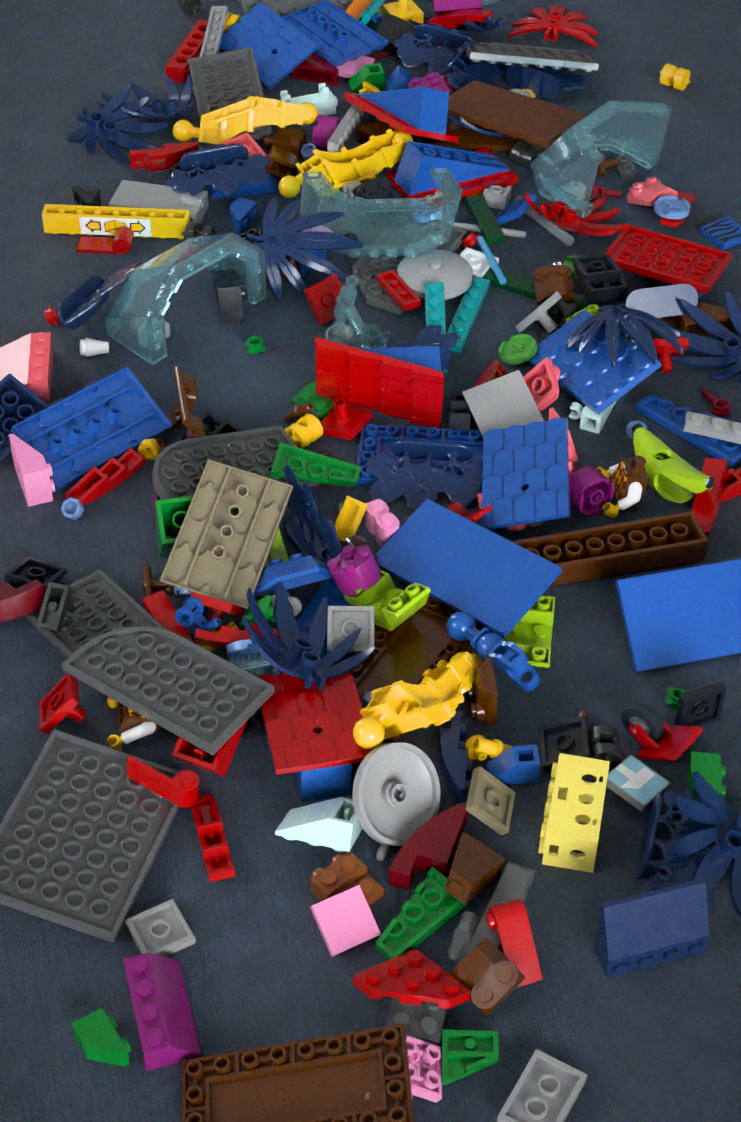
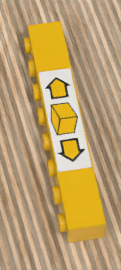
[42,204,191,239]

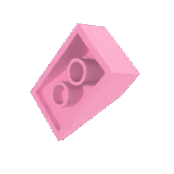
[9,434,55,507]

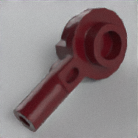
[586,184,621,202]
[702,389,731,417]

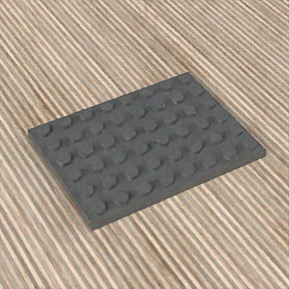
[0,729,180,943]

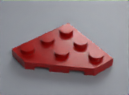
[353,948,471,1009]

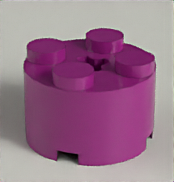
[312,114,342,151]
[569,465,614,516]
[327,544,381,595]

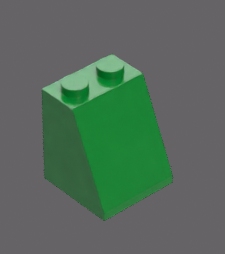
[155,496,193,557]

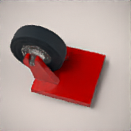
[621,702,703,761]

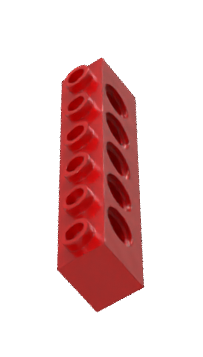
[166,19,208,83]

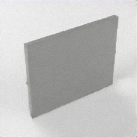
[462,370,544,437]

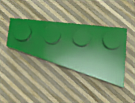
[270,442,361,487]
[375,866,470,960]

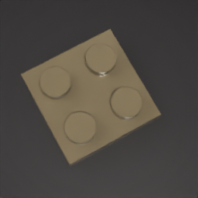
[465,766,516,836]

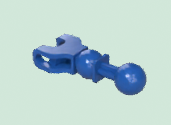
[446,611,541,692]

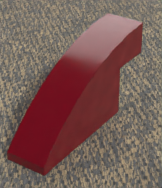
[292,53,339,87]
[0,579,46,623]
[389,802,468,891]

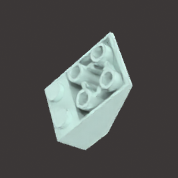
[275,797,362,852]

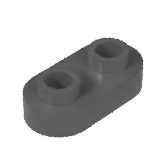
[613,155,636,181]

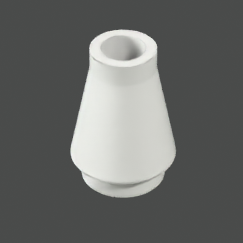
[80,337,109,357]

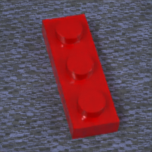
[376,270,421,312]

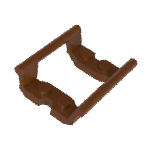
[157,366,206,452]

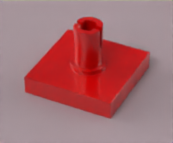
[304,274,351,325]
[653,338,689,373]
[320,399,373,441]
[190,592,245,632]
[39,673,86,735]

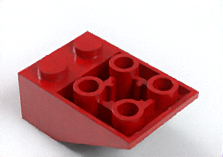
[172,720,248,777]

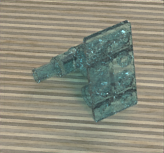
[315,275,392,376]

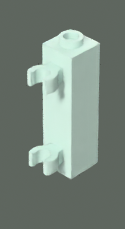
[280,83,338,115]
[569,401,616,434]

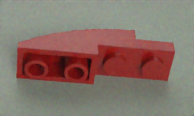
[129,142,199,172]

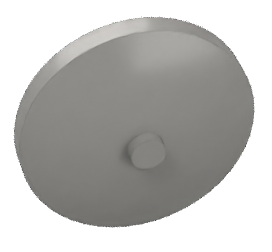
[397,249,473,300]
[352,742,440,846]

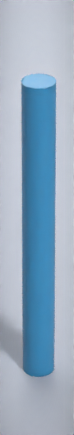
[477,236,507,284]

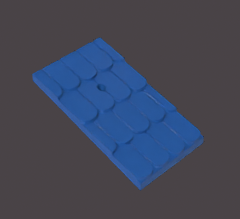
[282,0,389,66]
[219,2,318,91]
[526,310,662,415]
[11,366,173,491]
[481,418,570,530]

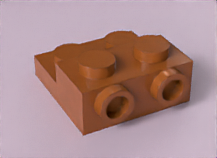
[310,851,384,906]

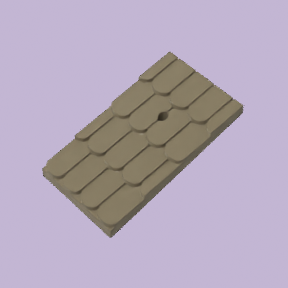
[160,459,293,609]

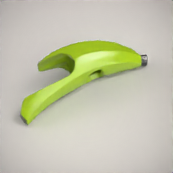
[631,423,714,503]

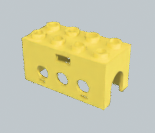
[538,753,610,873]

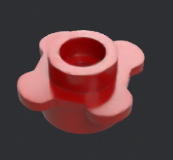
[461,232,480,249]
[44,304,59,327]

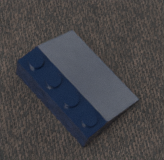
[0,373,50,464]
[594,878,709,977]

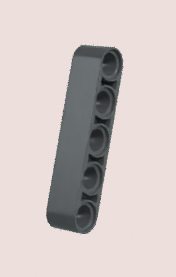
[465,861,535,956]

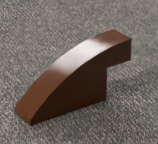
[659,302,736,336]

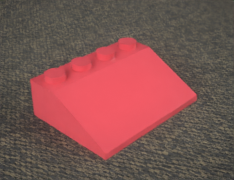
[0,332,54,402]

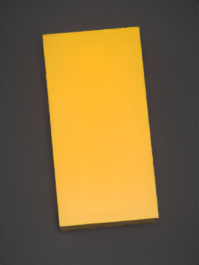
[334,496,368,544]

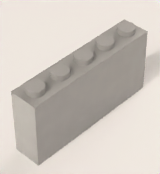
[109,180,209,230]

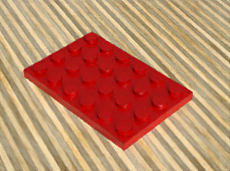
[604,225,733,294]

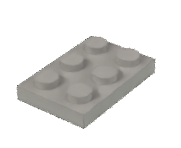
[497,1049,587,1122]

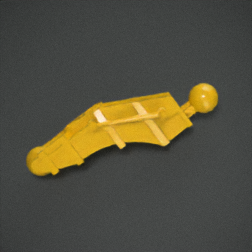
[173,96,318,145]
[278,129,413,198]
[353,651,482,749]

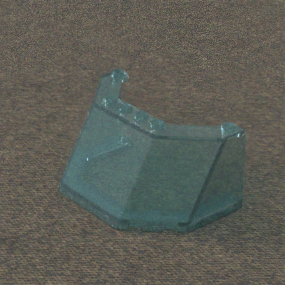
[530,100,673,218]
[298,168,463,258]
[105,232,267,365]

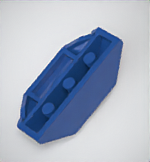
[209,168,279,199]
[254,553,333,598]

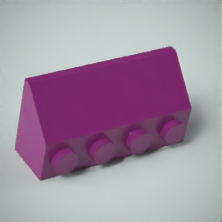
[123,952,202,1071]

